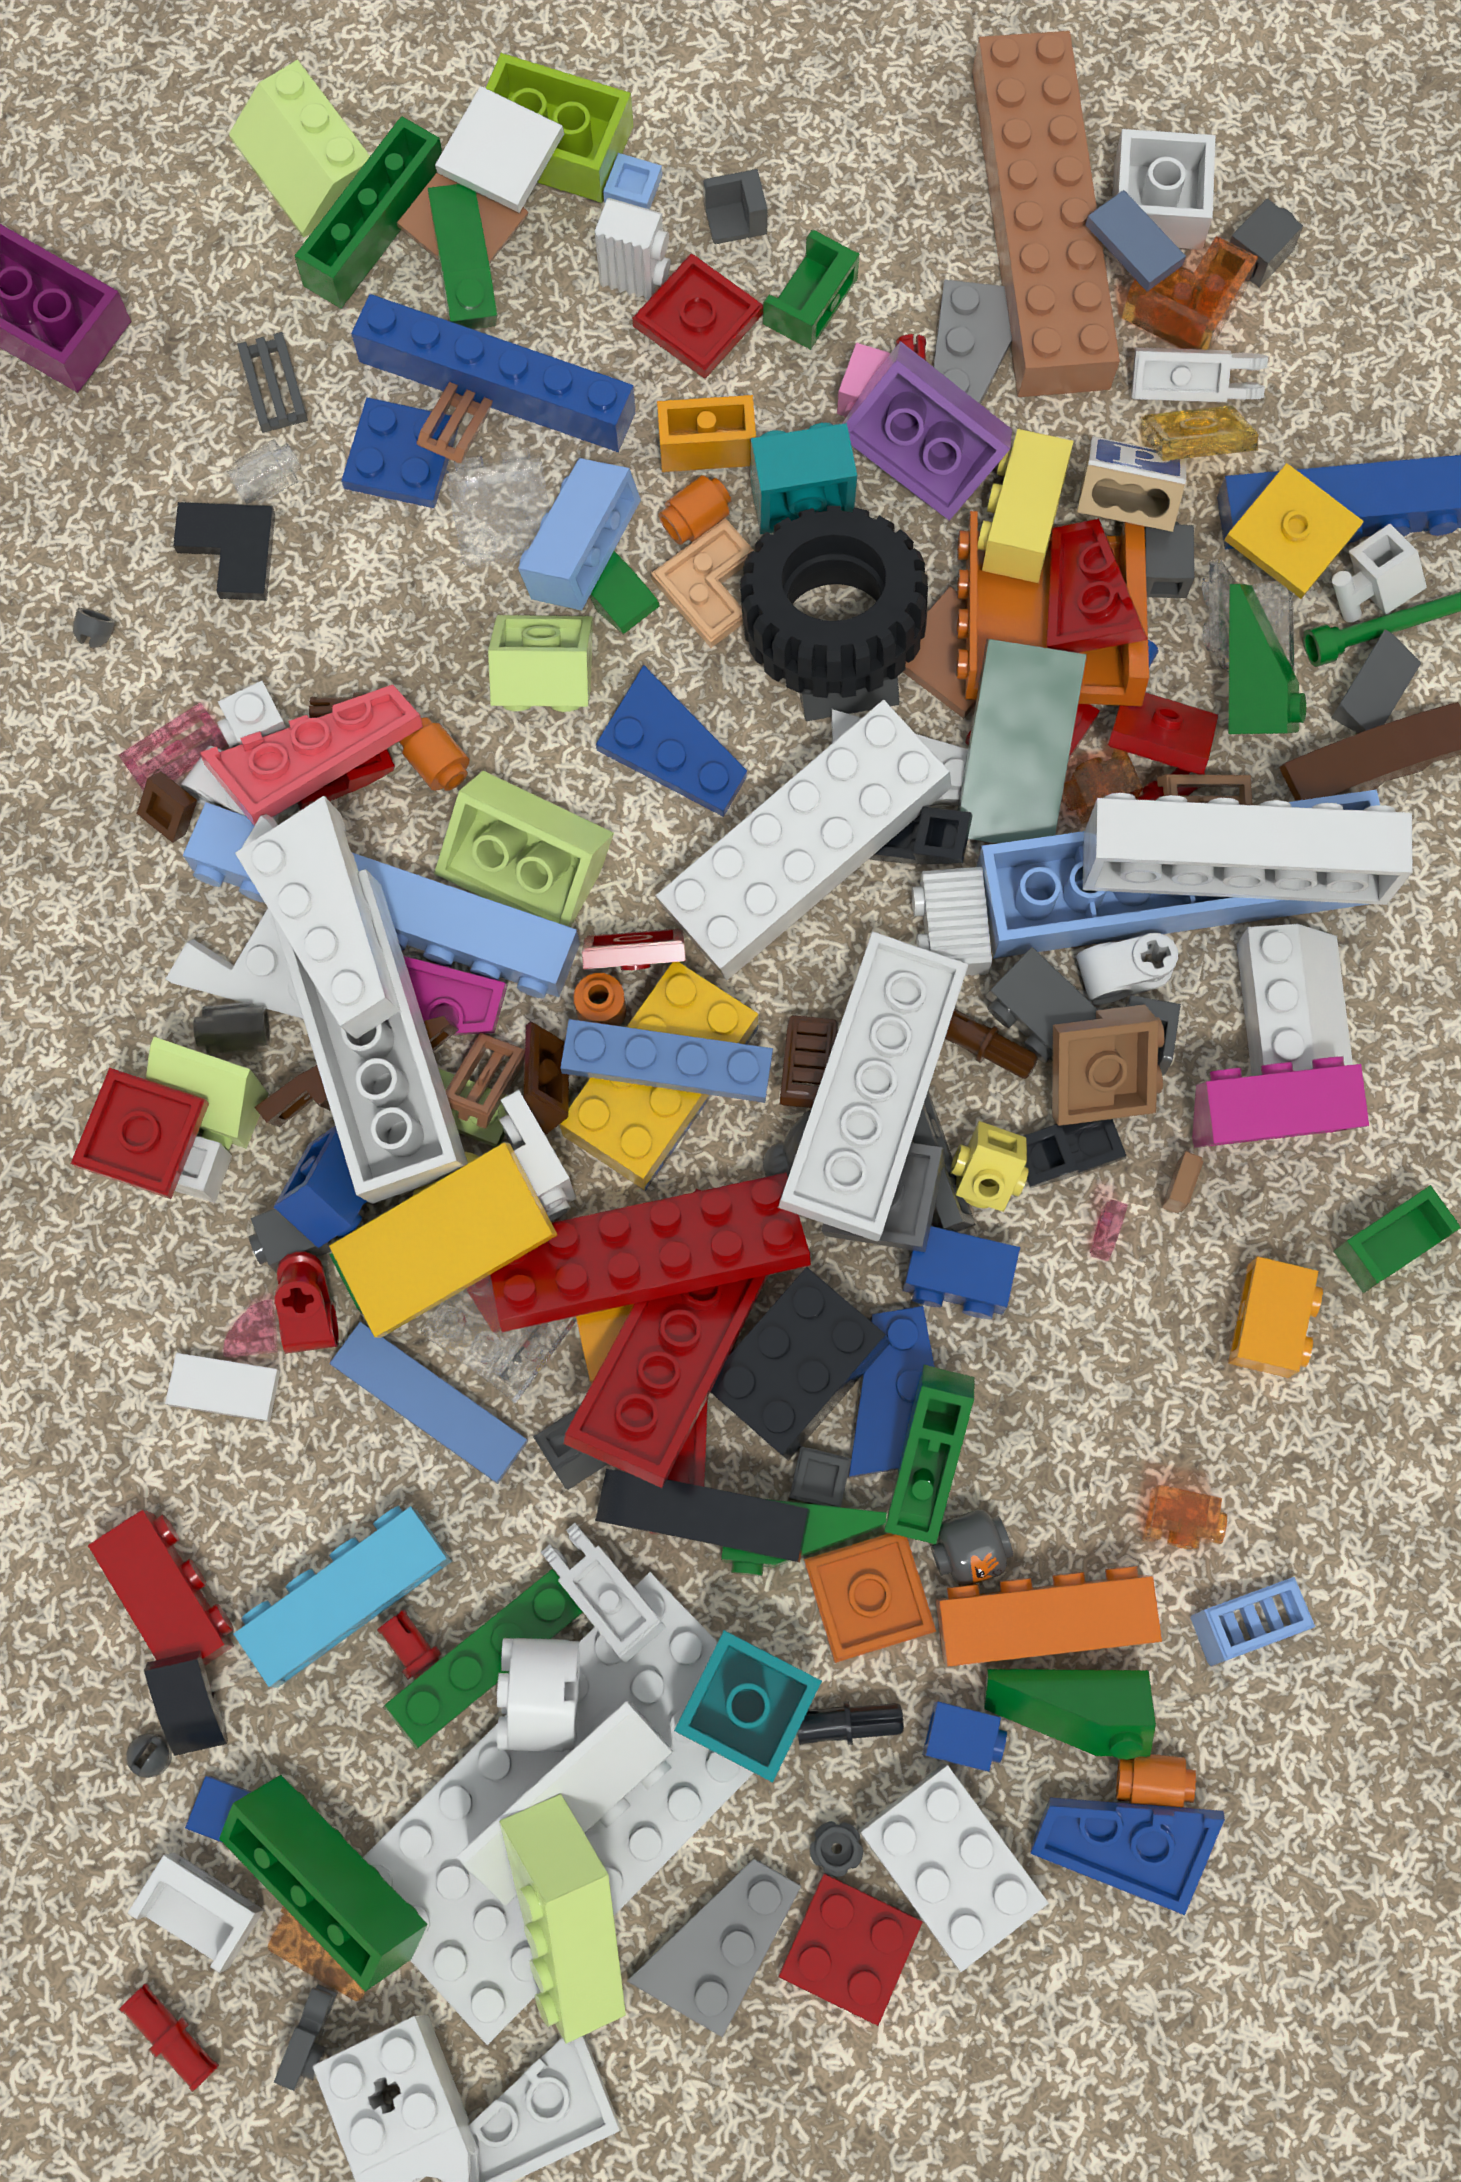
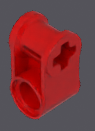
[274,1252,339,1354]

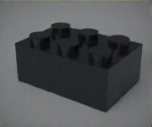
[710,1267,890,1461]

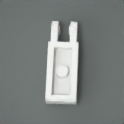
[1131,347,1268,402]
[541,1523,666,1663]

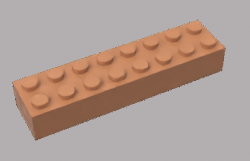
[972,31,1120,397]

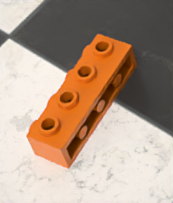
[936,1566,1162,1667]

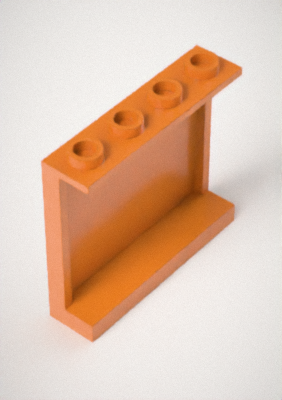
[956,511,1149,706]

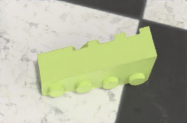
[499,1794,626,2044]

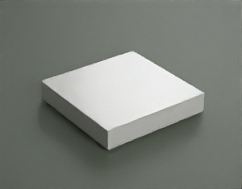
[435,86,564,213]

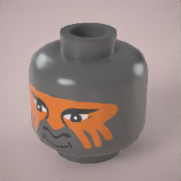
[931,1509,1013,1586]

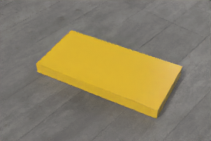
[329,1142,557,1338]

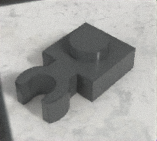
[273,1984,338,2091]

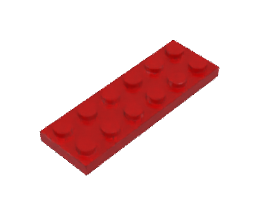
[490,1173,811,1332]
[564,1188,768,1488]

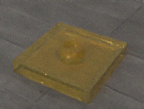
[1141,406,1258,461]

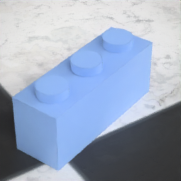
[518,458,641,611]

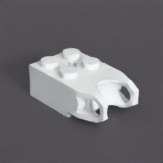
[313,2016,479,2182]

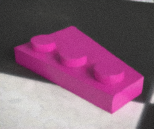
[403,956,508,1036]

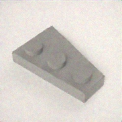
[934,279,1012,404]
[627,1858,801,2037]

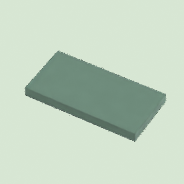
[958,639,1087,843]

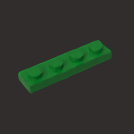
[383,1569,583,1750]

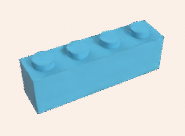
[233,1506,452,1688]

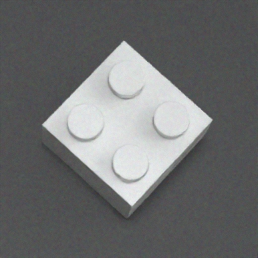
[1112,129,1216,250]

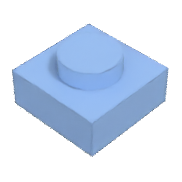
[603,153,662,210]

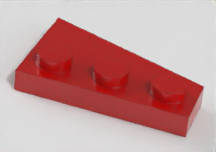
[1047,518,1148,653]

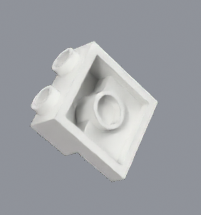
[499,1090,576,1221]

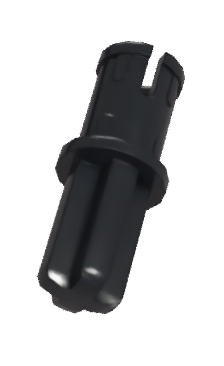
[798,1701,904,1745]

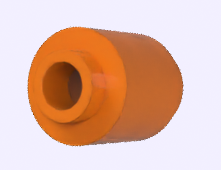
[658,475,731,545]
[399,717,470,791]
[574,973,626,1026]
[1116,1754,1196,1808]

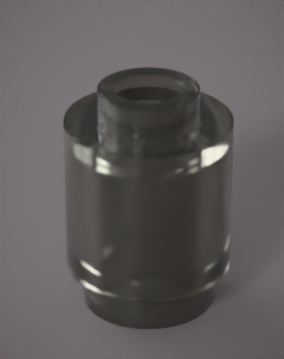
[193,1002,270,1056]

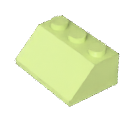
[229,59,370,238]
[434,771,614,927]

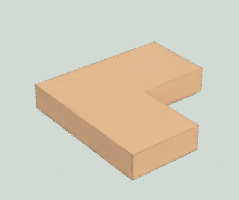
[651,518,754,648]

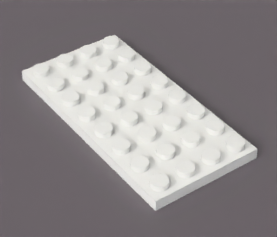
[363,1572,753,2045]

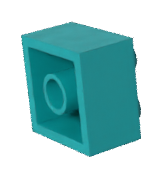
[750,423,857,535]
[674,1630,822,1783]

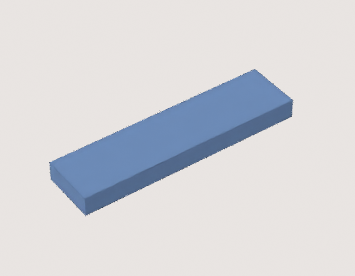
[329,1322,528,1484]

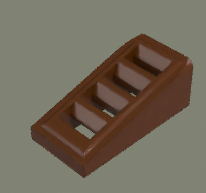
[779,1015,838,1108]

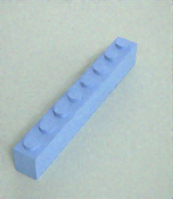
[183,802,580,999]

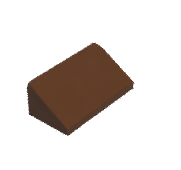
[523,1021,569,1135]

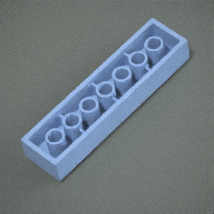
[977,790,1380,959]

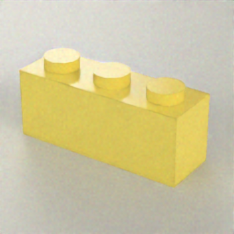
[978,429,1073,583]

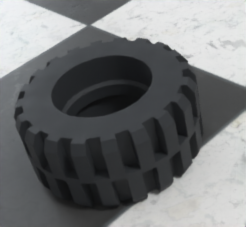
[740,506,928,698]

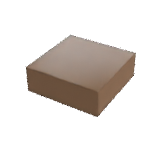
[1161,1151,1204,1214]

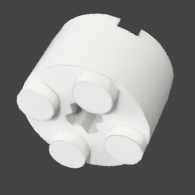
[497,1638,580,1752]

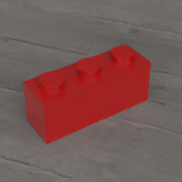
[88,1509,234,1666]

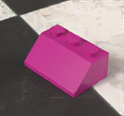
[1192,1056,1369,1148]

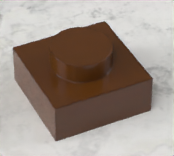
[136,771,197,843]

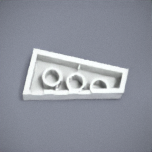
[235,796,401,1039]

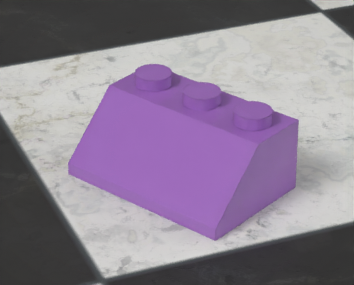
[842,341,1012,521]

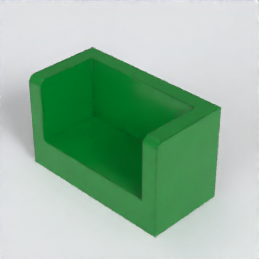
[763,230,860,350]
[1333,1185,1461,1293]

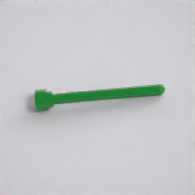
[1303,591,1461,667]

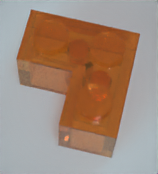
[1122,236,1258,350]

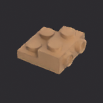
[1052,1004,1164,1126]

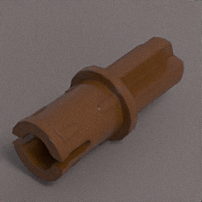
[945,1008,1038,1079]

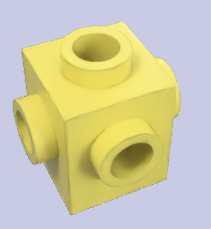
[950,1121,1028,1212]

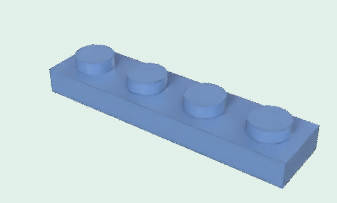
[560,1019,773,1103]

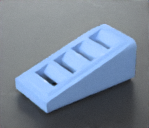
[1190,1577,1315,1666]

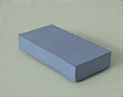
[1086,190,1186,291]

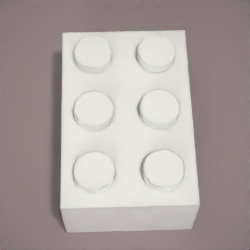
[858,1764,1049,1972]

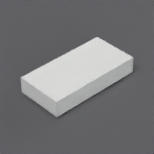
[165,1353,280,1422]

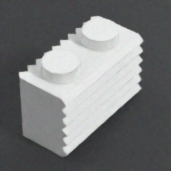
[595,198,671,300]
[912,867,992,976]

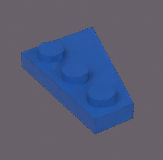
[596,665,747,817]
[848,1306,935,1478]
[1030,1797,1225,1915]

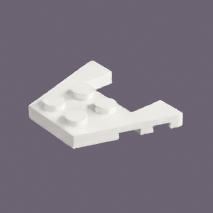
[166,814,303,1019]

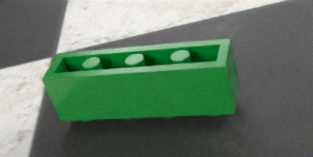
[294,116,442,309]
[219,1775,428,1992]

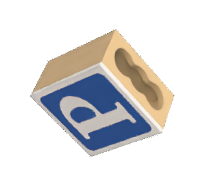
[1077,436,1186,532]

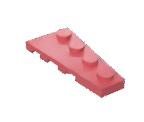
[200,684,423,826]

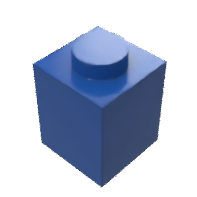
[922,1701,1007,1772]

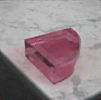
[1089,1199,1128,1262]
[223,1299,278,1358]

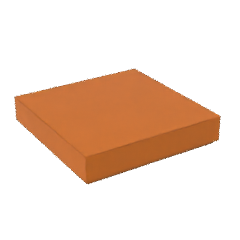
[804,1533,937,1663]

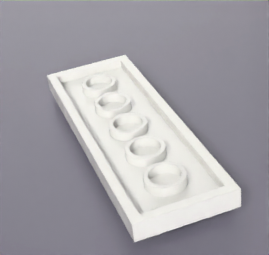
[778,931,968,1242]

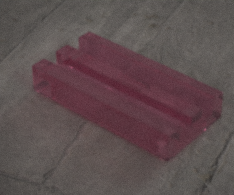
[119,702,229,791]

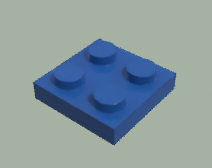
[341,397,459,509]

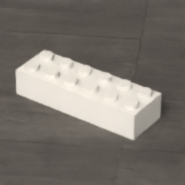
[656,699,951,981]
[1083,793,1413,905]
[272,869,468,1204]

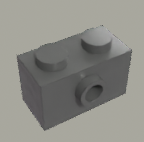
[984,947,1098,1063]

